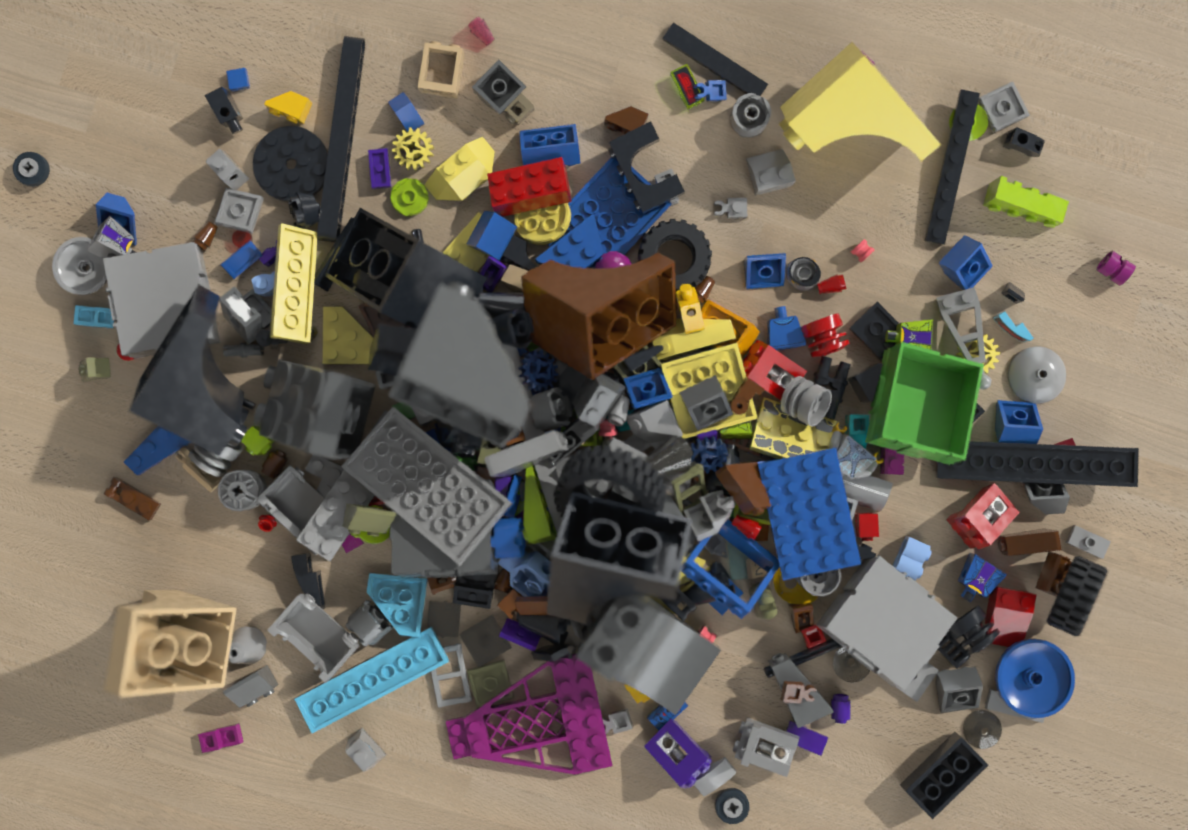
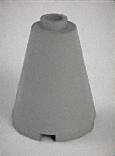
[228,627,267,665]

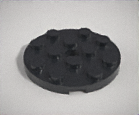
[253,126,328,202]

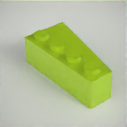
[983,175,1069,228]

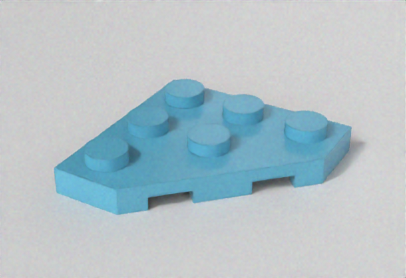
[367,573,427,638]

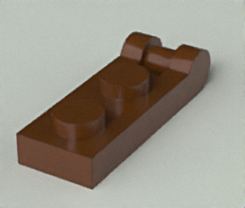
[103,477,161,521]

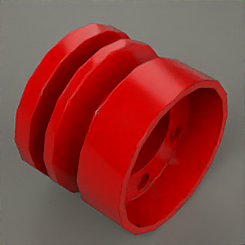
[801,313,850,357]

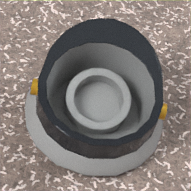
[786,257,821,291]

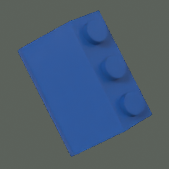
[519,124,581,166]

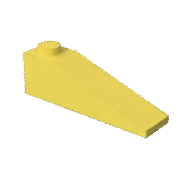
[653,319,736,361]

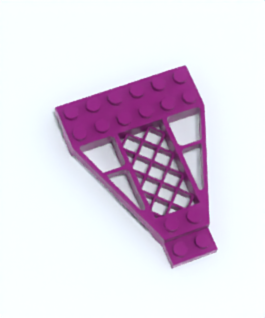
[446,653,613,775]

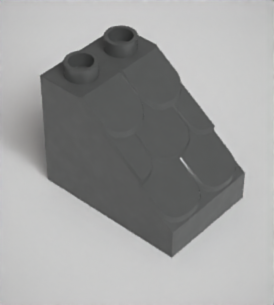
[389,283,530,447]
[254,360,376,459]

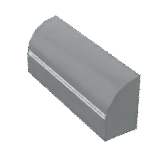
[842,474,893,512]

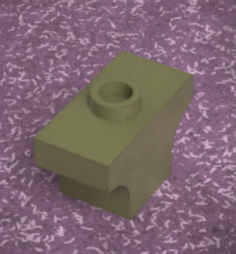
[78,357,111,381]

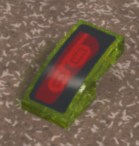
[670,64,704,110]

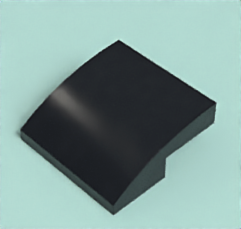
[452,574,496,609]

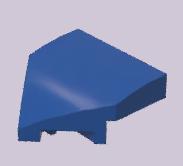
[503,474,522,518]

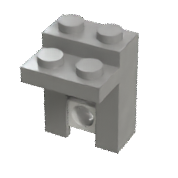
[733,718,799,777]

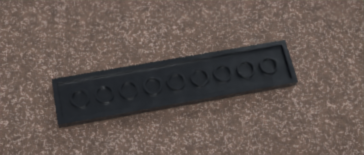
[936,441,1139,487]

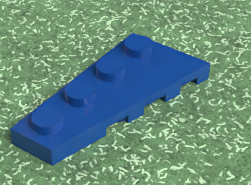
[124,426,192,475]

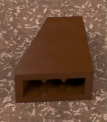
[715,462,771,516]
[998,528,1062,556]

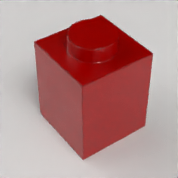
[855,513,879,541]

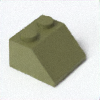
[342,503,396,536]

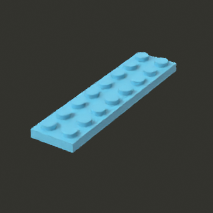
[295,627,449,733]

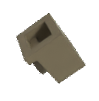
[505,93,535,125]

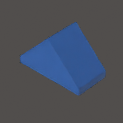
[388,92,425,132]

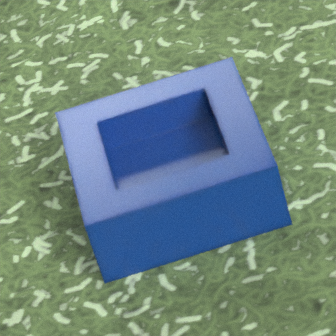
[226,68,250,91]

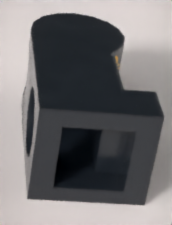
[1003,127,1045,157]

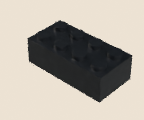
[900,732,989,820]

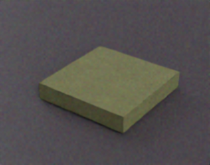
[467,660,515,708]

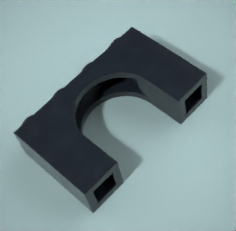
[608,121,685,214]

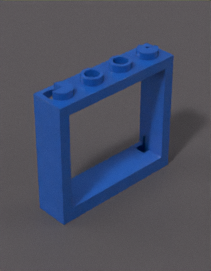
[681,519,780,619]

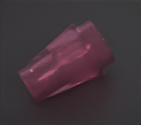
[468,16,495,46]

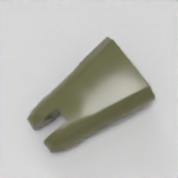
[749,582,778,620]

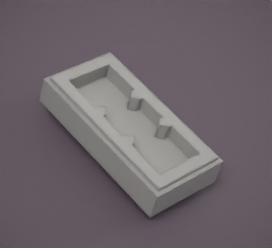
[1065,525,1111,559]

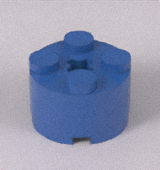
[491,518,526,559]

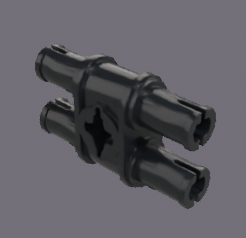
[812,356,851,420]

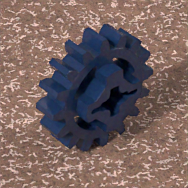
[518,350,559,393]
[685,436,728,474]

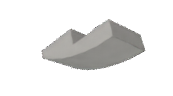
[694,757,736,796]

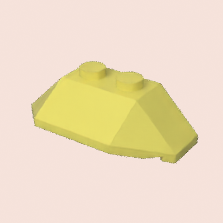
[424,137,495,201]

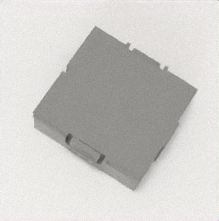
[103,242,220,359]
[816,556,957,691]

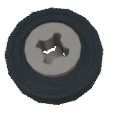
[12,152,50,187]
[715,788,750,824]

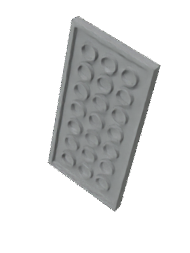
[341,407,512,566]

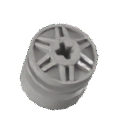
[780,376,832,427]
[189,443,243,477]
[218,470,267,511]
[795,569,841,596]

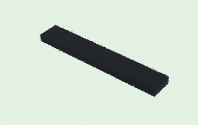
[663,22,768,96]

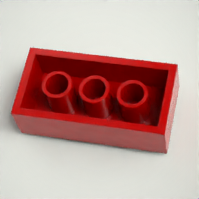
[487,157,572,217]

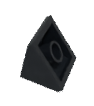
[847,363,883,403]

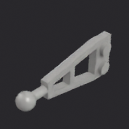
[936,287,991,390]

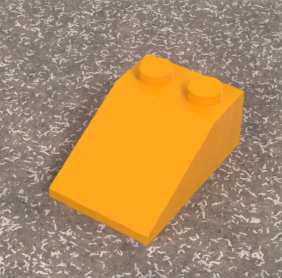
[701,299,760,359]

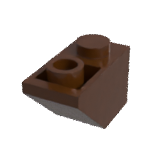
[604,106,649,134]

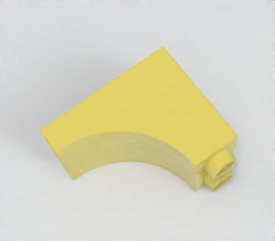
[779,42,941,161]

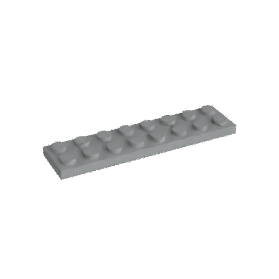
[297,410,388,561]

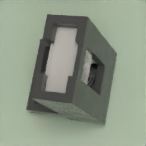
[219,286,272,344]

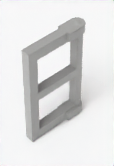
[431,643,472,707]

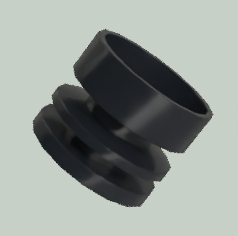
[948,605,1000,656]

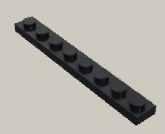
[925,89,980,245]

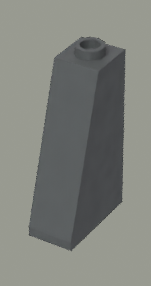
[768,653,833,728]

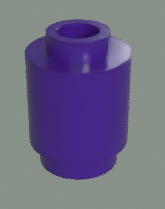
[831,694,851,724]

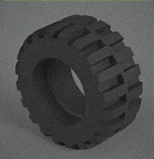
[638,219,712,291]
[1046,556,1108,637]

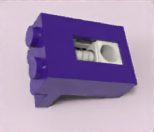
[644,719,713,789]

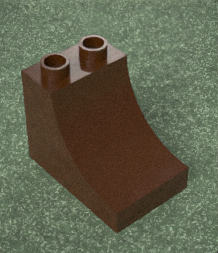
[521,252,676,380]

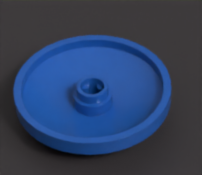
[995,639,1075,718]

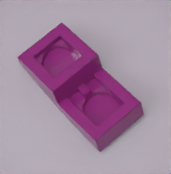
[198,723,244,753]

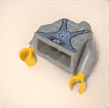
[829,422,884,480]

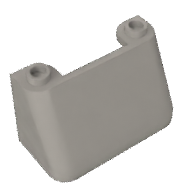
[256,466,325,555]
[267,593,359,683]

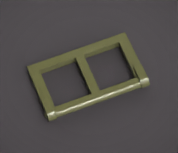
[671,464,707,516]

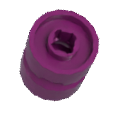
[1096,250,1136,286]

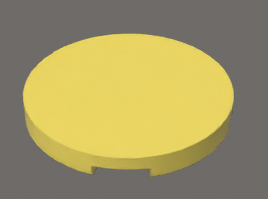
[514,203,571,245]

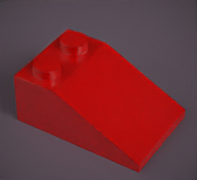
[984,586,1037,647]

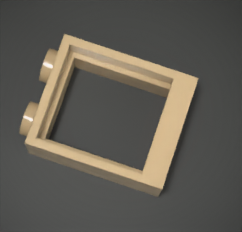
[418,41,465,99]

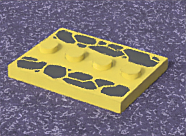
[749,397,837,459]

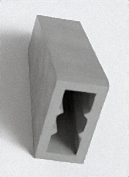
[484,431,568,477]

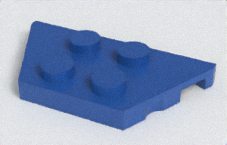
[535,214,603,268]

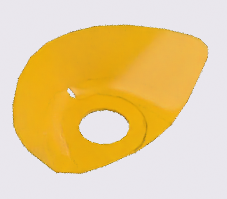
[773,567,818,604]

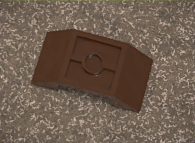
[1035,552,1072,597]

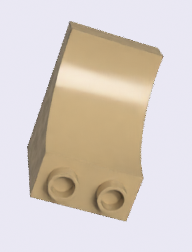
[104,590,237,697]

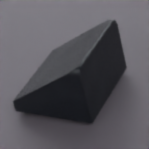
[1001,282,1025,304]

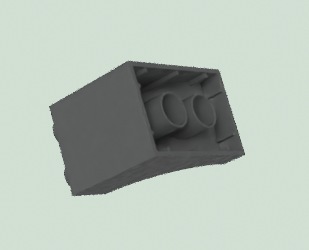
[576,595,721,715]

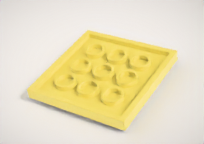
[661,343,757,439]

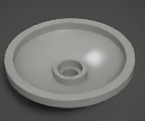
[52,237,107,295]
[1008,346,1066,404]

